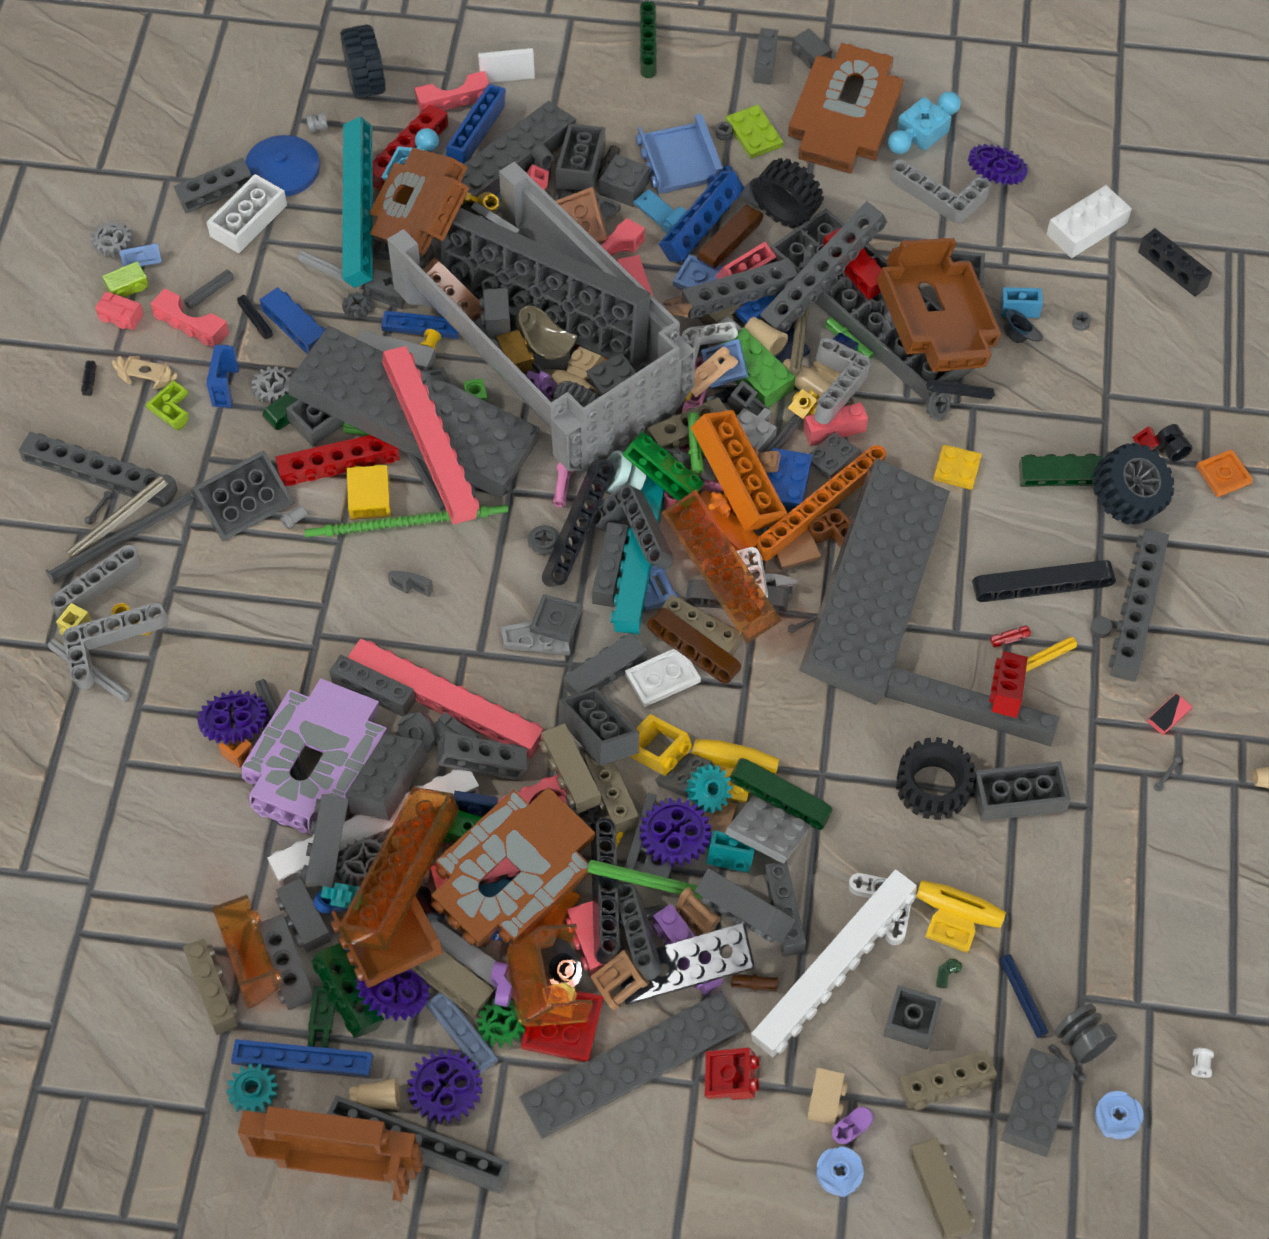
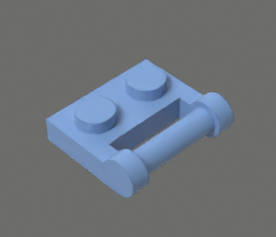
[644,566,679,612]

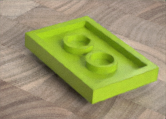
[725,105,783,159]

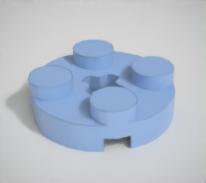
[1095,1091,1143,1139]
[816,1147,864,1197]

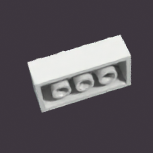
[207,174,287,253]
[1046,185,1132,258]

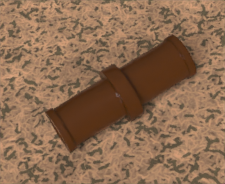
[731,973,778,992]

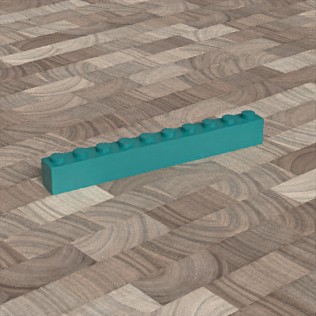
[342,116,373,288]
[610,475,665,635]

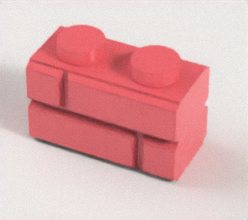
[95,292,143,330]

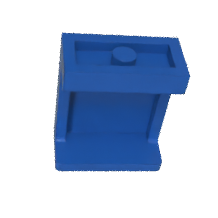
[206,345,239,408]

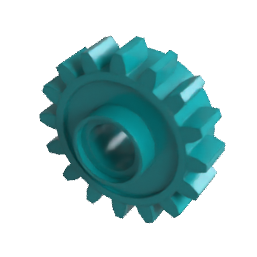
[685,765,733,813]
[226,1064,279,1113]

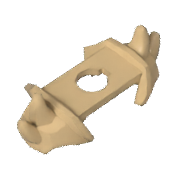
[112,356,178,389]

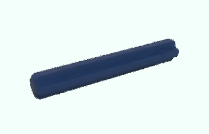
[1000,954,1048,1038]

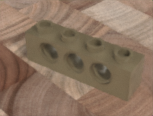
[648,397,727,449]

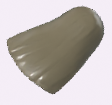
[515,306,577,359]

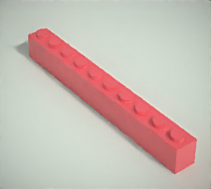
[382,346,479,525]
[347,639,544,759]

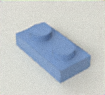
[120,243,162,267]

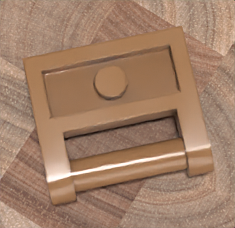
[675,887,721,936]
[591,950,649,1011]

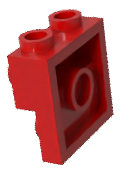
[705,1047,760,1100]

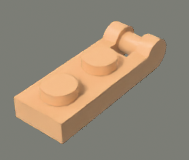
[691,347,738,397]

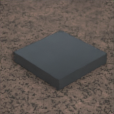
[530,594,583,643]

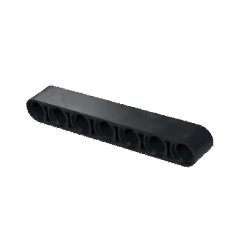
[542,459,614,587]
[972,560,1116,602]
[591,817,620,964]

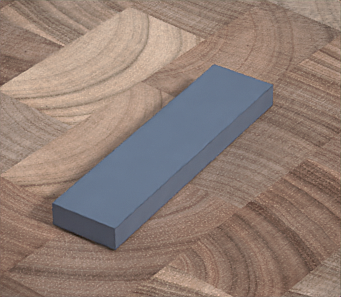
[426,992,498,1073]

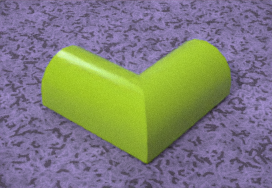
[145,380,188,431]

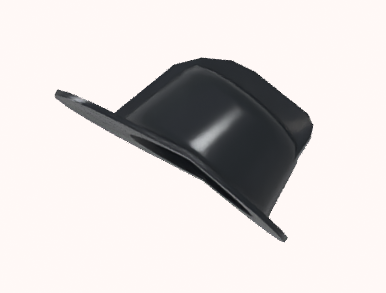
[1003,309,1043,343]
[539,938,582,988]

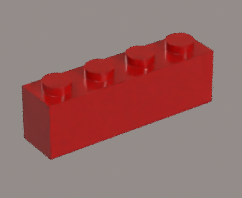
[823,227,882,300]

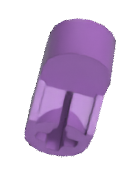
[491,961,513,1007]
[832,1107,874,1144]

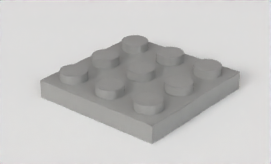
[725,796,811,864]

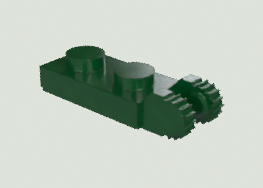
[308,986,335,1048]

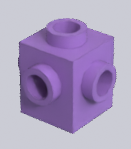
[526,370,557,401]

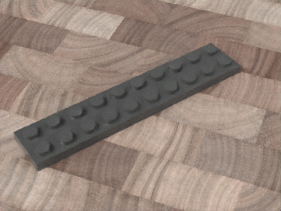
[519,991,744,1139]

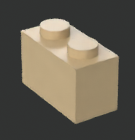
[807,1068,848,1125]

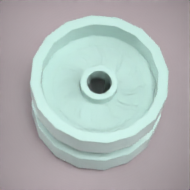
[601,450,646,495]

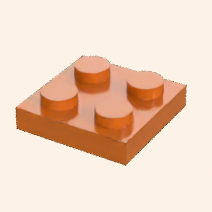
[1196,449,1253,498]

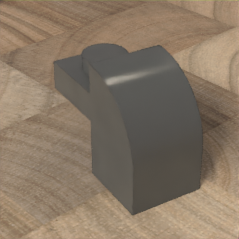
[728,380,770,416]

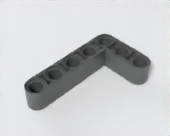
[591,484,673,569]

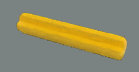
[1026,636,1077,672]

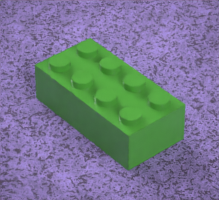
[718,328,795,408]

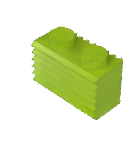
[102,261,149,298]

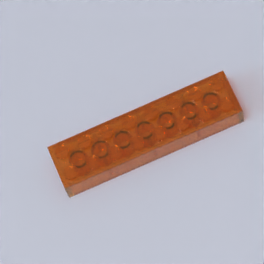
[661,490,782,644]
[339,787,459,951]

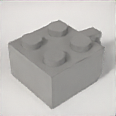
[737,408,777,452]

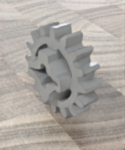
[90,220,133,258]
[252,366,292,405]

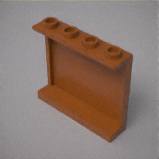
[331,878,443,988]

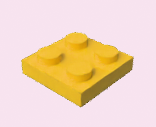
[933,444,982,490]

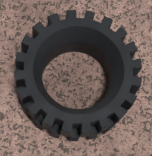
[752,158,824,228]
[896,737,976,820]

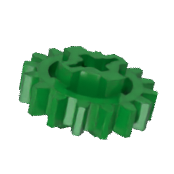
[477,999,527,1048]

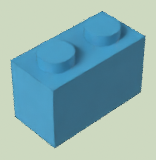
[1000,287,1043,318]

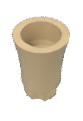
[744,317,788,357]
[349,1077,401,1110]

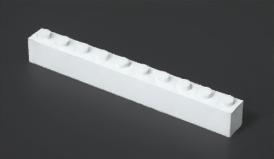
[268,768,480,887]
[752,869,917,1058]

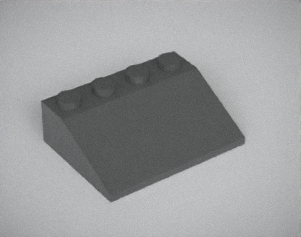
[191,450,294,541]

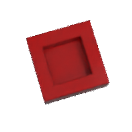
[1132,426,1160,450]

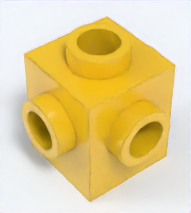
[788,389,819,420]

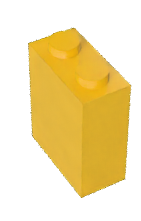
[347,465,391,520]

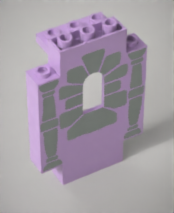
[242,678,387,835]

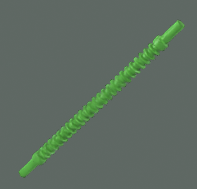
[304,505,508,537]

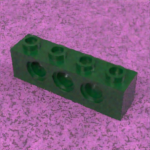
[311,943,384,1039]

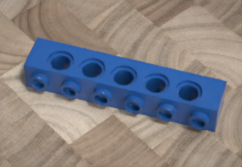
[659,171,744,262]

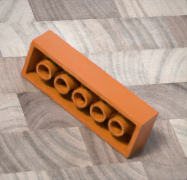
[691,410,788,532]

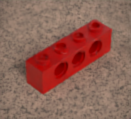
[989,651,1028,718]

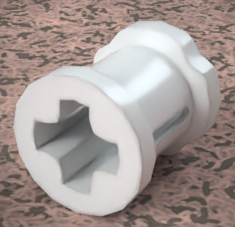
[1191,1048,1214,1078]

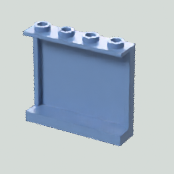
[636,114,723,194]

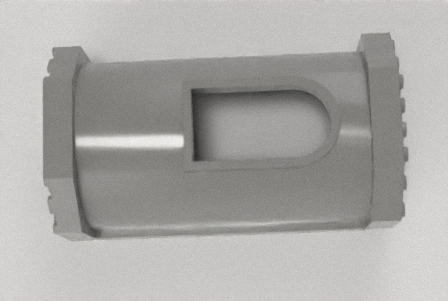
[387,162,695,471]

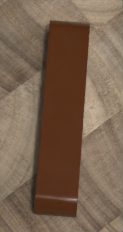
[697,205,764,269]
[647,607,741,684]

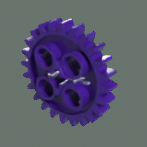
[968,144,1028,186]
[197,690,268,745]
[640,798,712,867]
[356,969,430,1021]
[407,1049,483,1125]

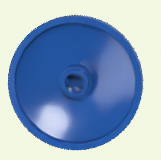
[245,135,320,197]

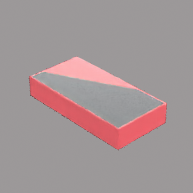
[1147,693,1193,735]

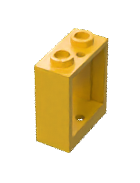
[629,714,693,776]

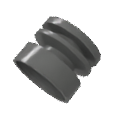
[1054,1003,1118,1065]

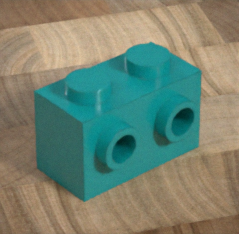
[706,830,755,873]

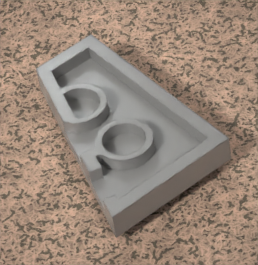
[501,621,570,655]

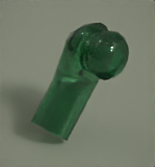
[936,958,962,988]

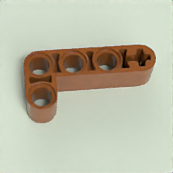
[809,509,850,548]

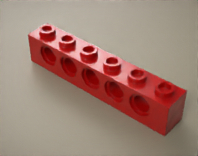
[373,104,448,190]
[275,435,400,486]

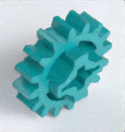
[321,883,371,910]

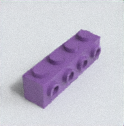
[652,904,723,996]

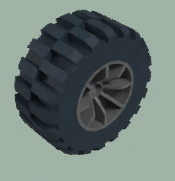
[340,24,386,99]
[1092,443,1174,525]

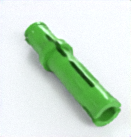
[825,317,875,360]
[687,412,704,474]

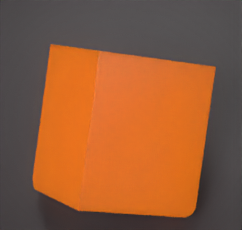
[218,739,253,768]

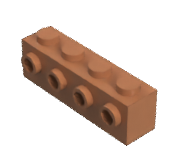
[423,257,485,322]

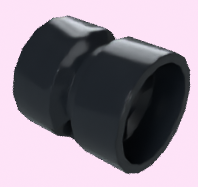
[1156,424,1193,462]

